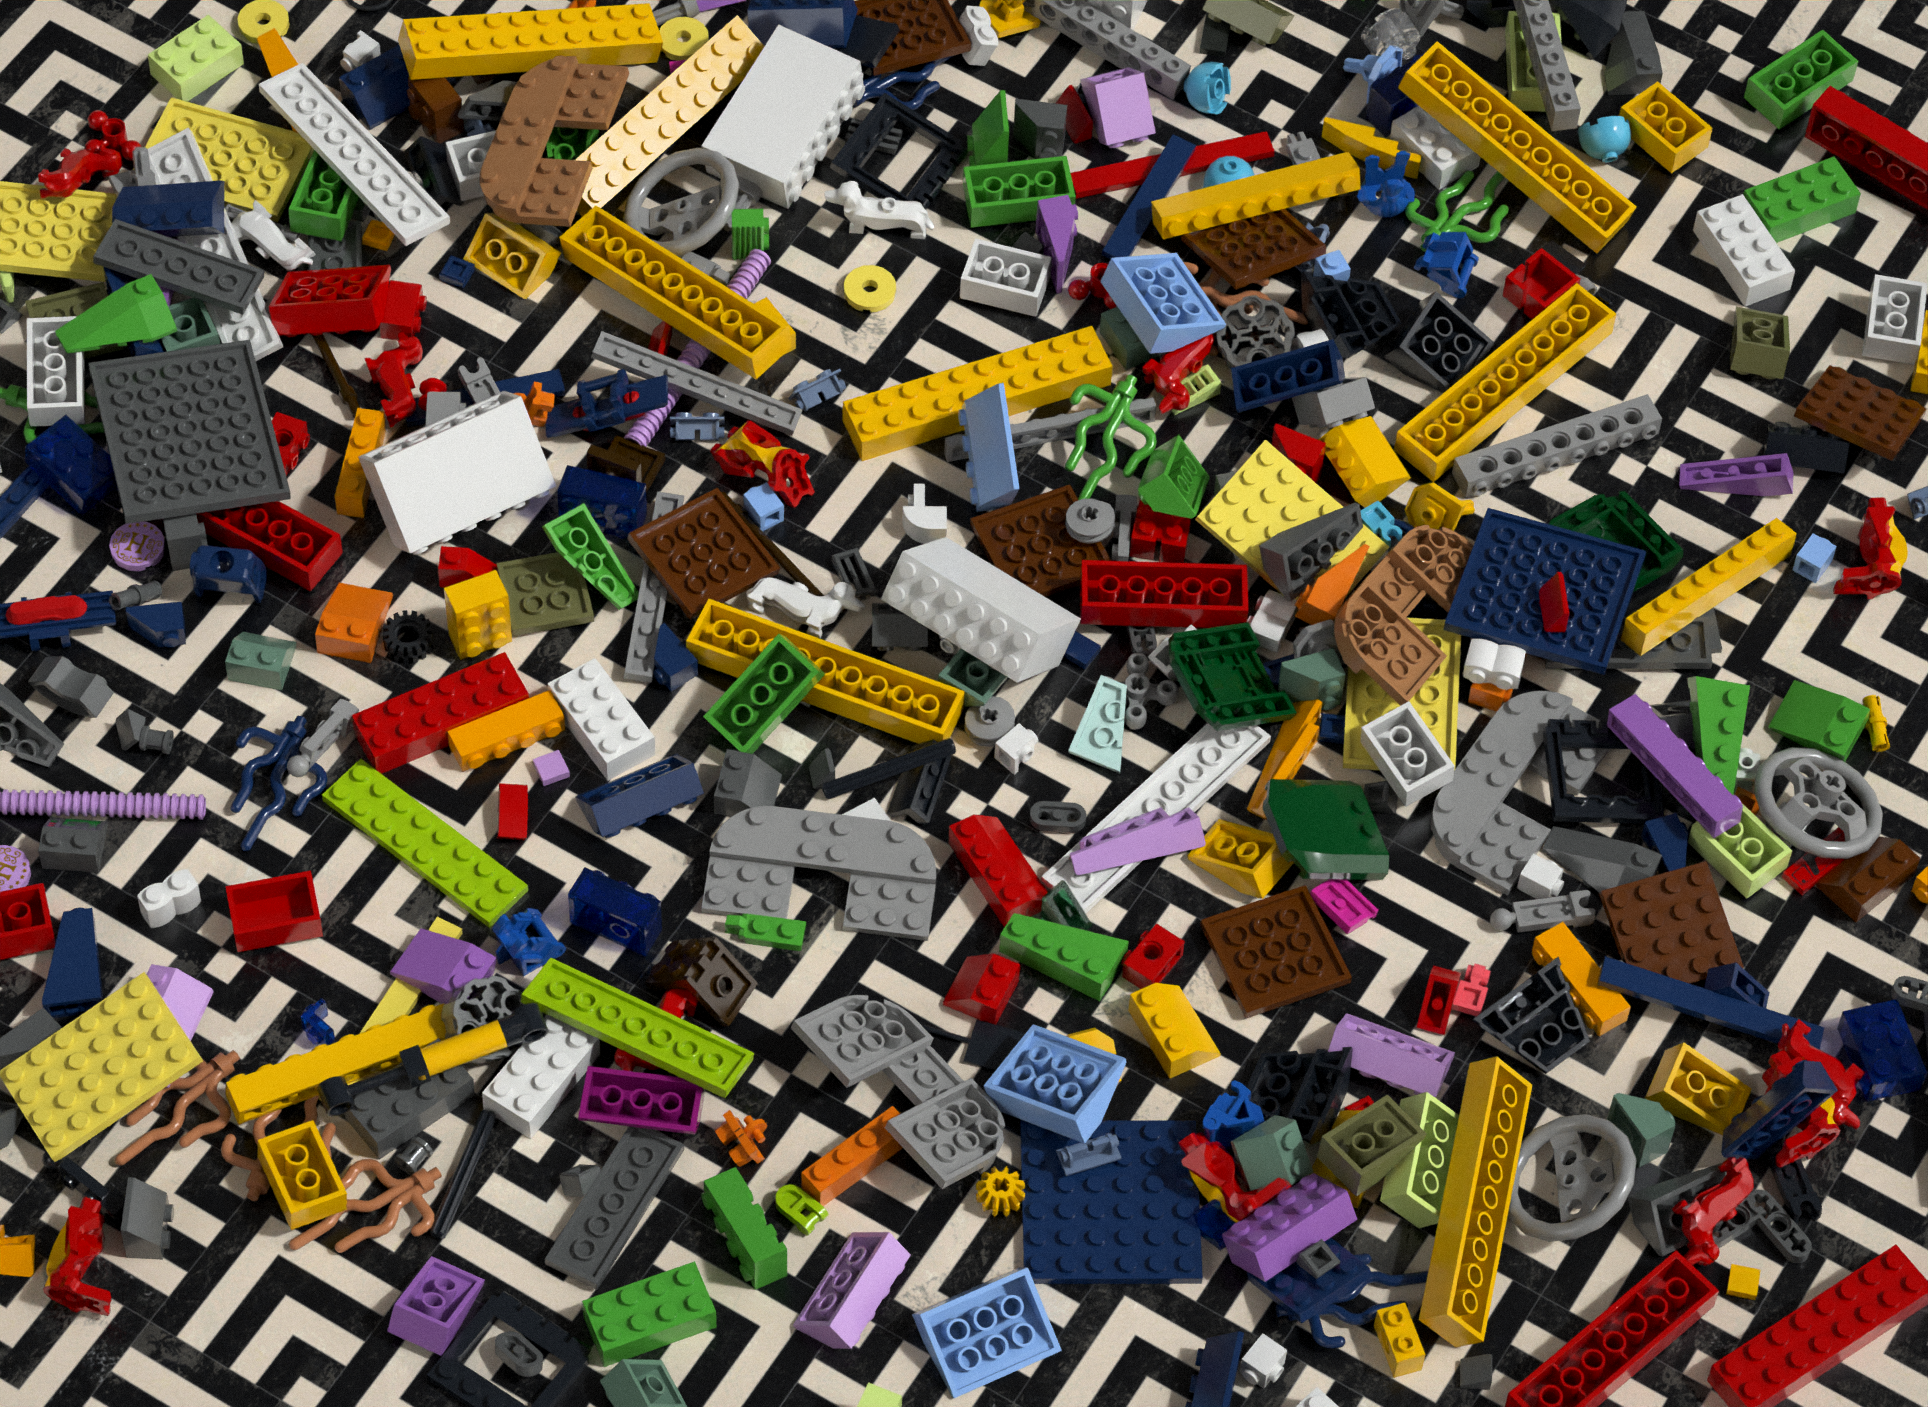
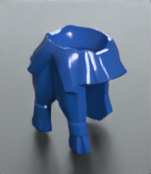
[1357,150,1415,218]

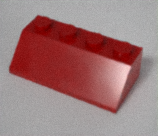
[948,814,1055,927]

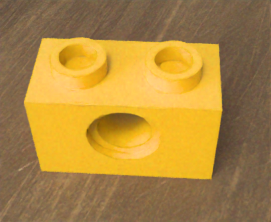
[1374,1303,1425,1378]

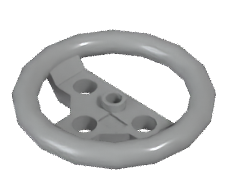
[623,148,739,256]
[1754,748,1883,859]
[1507,1114,1636,1242]

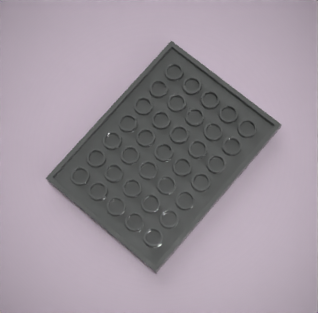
[89,340,291,524]

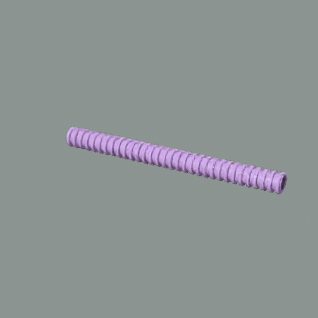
[624,249,771,447]
[0,789,206,820]

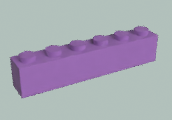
[1607,694,1743,838]

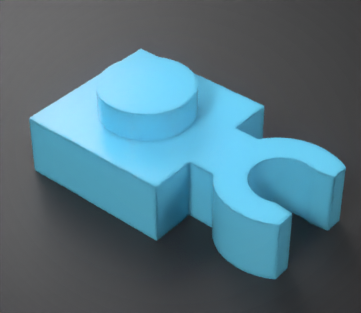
[1360,501,1402,547]

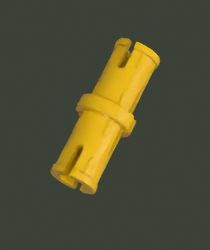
[1862,695,1890,752]

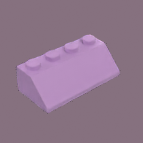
[147,964,214,1088]
[1328,1013,1455,1098]
[793,1232,910,1349]

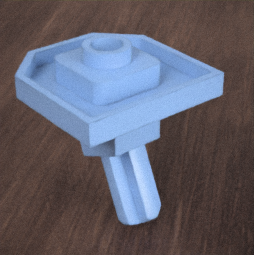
[1343,45,1403,107]

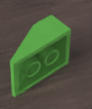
[967,90,1009,166]
[1768,680,1870,762]

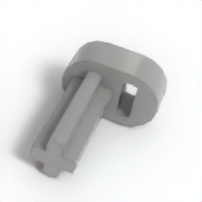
[653,0,699,26]
[724,175,763,232]

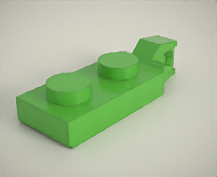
[725,913,806,951]

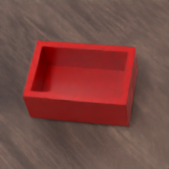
[225,871,323,952]

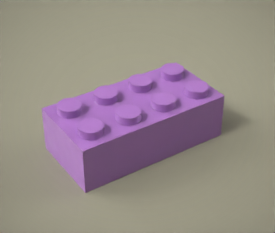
[1222,1173,1357,1282]

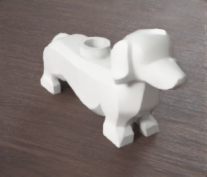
[824,181,934,239]
[231,200,316,270]
[746,578,865,639]

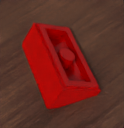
[1055,85,1093,143]
[648,321,673,356]
[1539,572,1569,632]

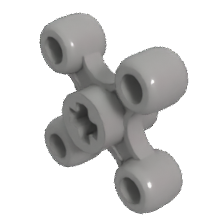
[1095,653,1178,730]

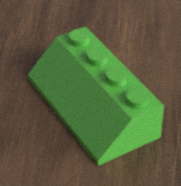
[1138,434,1210,519]

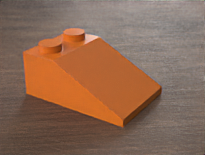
[1294,544,1370,625]
[315,583,393,663]

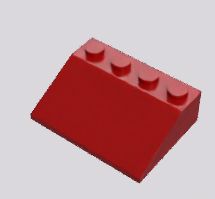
[269,265,391,337]

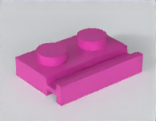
[1310,879,1378,935]

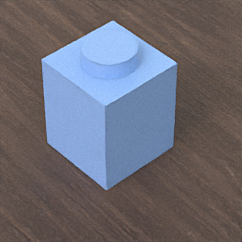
[1313,250,1351,281]
[743,482,784,531]
[1793,533,1837,583]

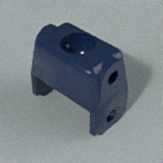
[190,545,267,603]

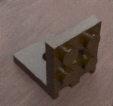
[586,436,666,509]
[645,937,758,1027]

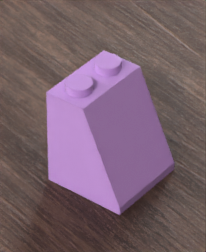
[1080,67,1156,148]

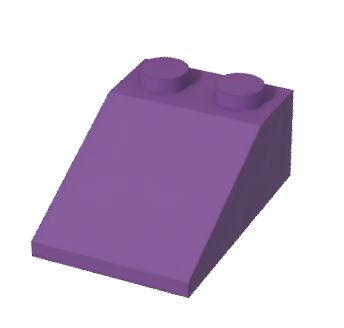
[1036,195,1078,294]
[390,928,496,1011]
[387,1256,485,1355]

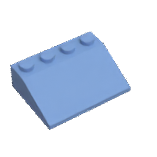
[1100,253,1226,354]
[958,383,1019,512]
[984,1024,1126,1144]
[912,1267,1062,1398]

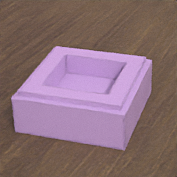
[533,750,570,786]

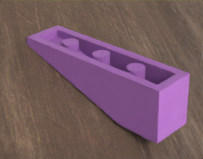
[1679,453,1793,496]

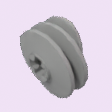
[1065,499,1115,544]
[964,696,1015,747]

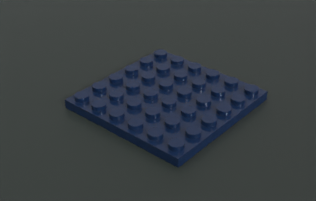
[1444,508,1646,675]
[1020,1120,1203,1284]

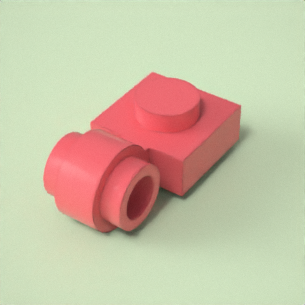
[1452,963,1491,1016]

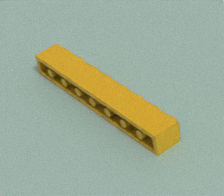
[1151,152,1360,239]
[1621,518,1797,656]
[225,1003,446,1124]

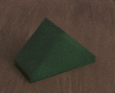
[1041,880,1092,931]

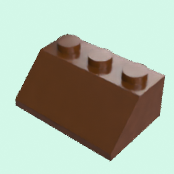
[1815,836,1920,923]

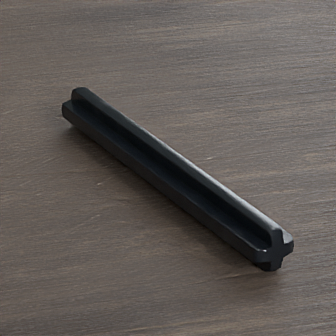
[822,738,956,799]
[430,1109,496,1239]

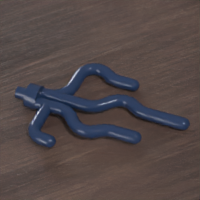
[852,55,955,111]
[230,715,328,851]
[1276,1253,1429,1349]

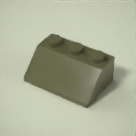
[1202,0,1295,46]

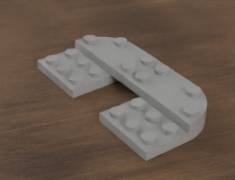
[1431,691,1610,895]
[701,806,936,941]
[791,995,1005,1189]

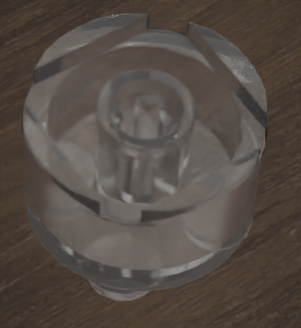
[1361,8,1421,60]

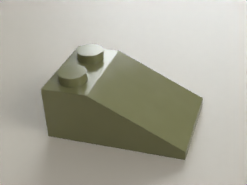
[1730,306,1790,379]
[1317,1095,1427,1196]

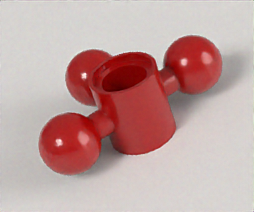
[84,110,141,161]
[1068,263,1117,309]

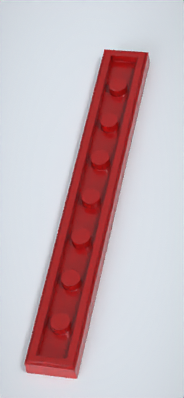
[1071,131,1275,199]

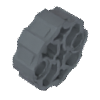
[1215,295,1295,369]
[441,975,525,1064]

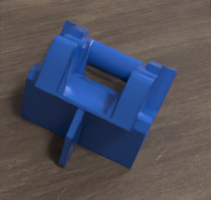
[1414,232,1479,298]
[492,908,566,976]
[1203,1080,1265,1150]

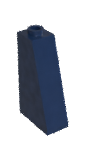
[42,907,103,1018]

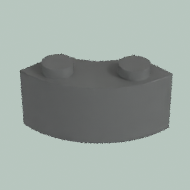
[28,656,114,718]

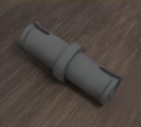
[109,581,162,611]

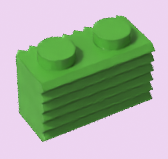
[732,208,769,260]

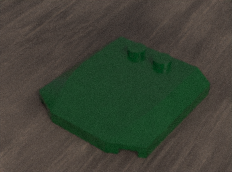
[1549,491,1683,592]
[1168,622,1297,731]
[1263,779,1389,880]

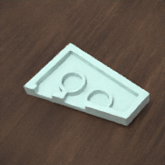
[1068,675,1127,774]

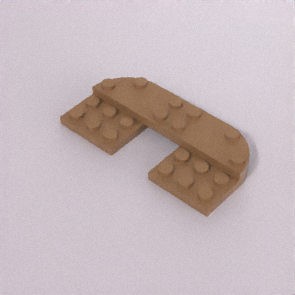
[479,55,629,227]
[1334,525,1473,706]

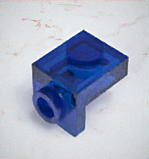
[301,999,336,1046]
[1194,1199,1236,1251]

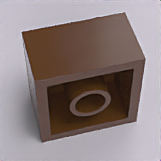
[407,77,464,143]

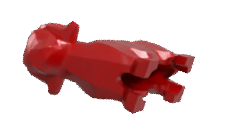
[38,144,122,198]
[364,332,423,428]
[1142,334,1215,414]
[614,988,698,1071]
[1778,1019,1866,1130]
[1672,1157,1754,1266]

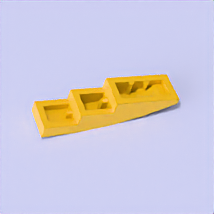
[1322,117,1422,179]

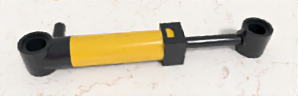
[317,1003,549,1117]

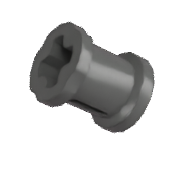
[139,725,174,754]
[394,1136,433,1175]

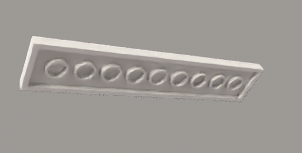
[259,63,450,246]
[148,128,283,361]
[1041,723,1271,916]

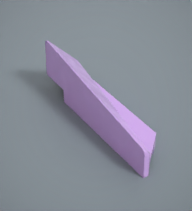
[1070,807,1206,875]

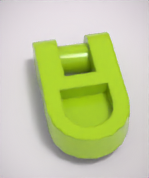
[775,1184,829,1236]

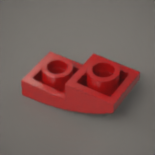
[497,783,528,840]

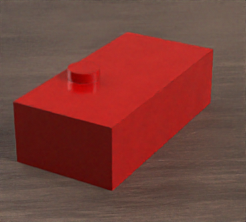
[0,883,56,960]

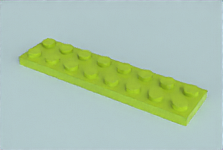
[322,759,528,928]
[521,958,754,1098]

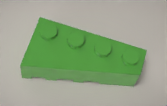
[1688,676,1750,795]
[999,913,1129,1001]
[701,1167,787,1290]

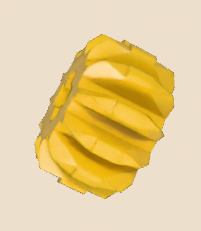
[976,1166,1025,1217]

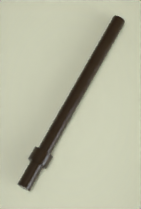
[312,334,360,418]
[722,492,824,597]

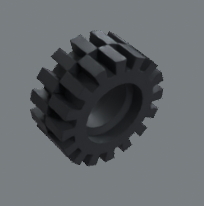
[382,610,434,664]

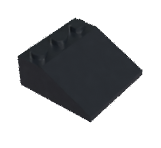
[1384,291,1495,393]

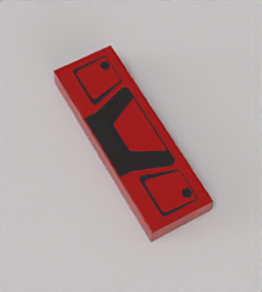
[1782,827,1845,895]

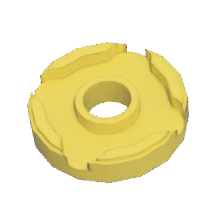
[238,0,290,44]
[659,17,709,61]
[844,265,896,312]

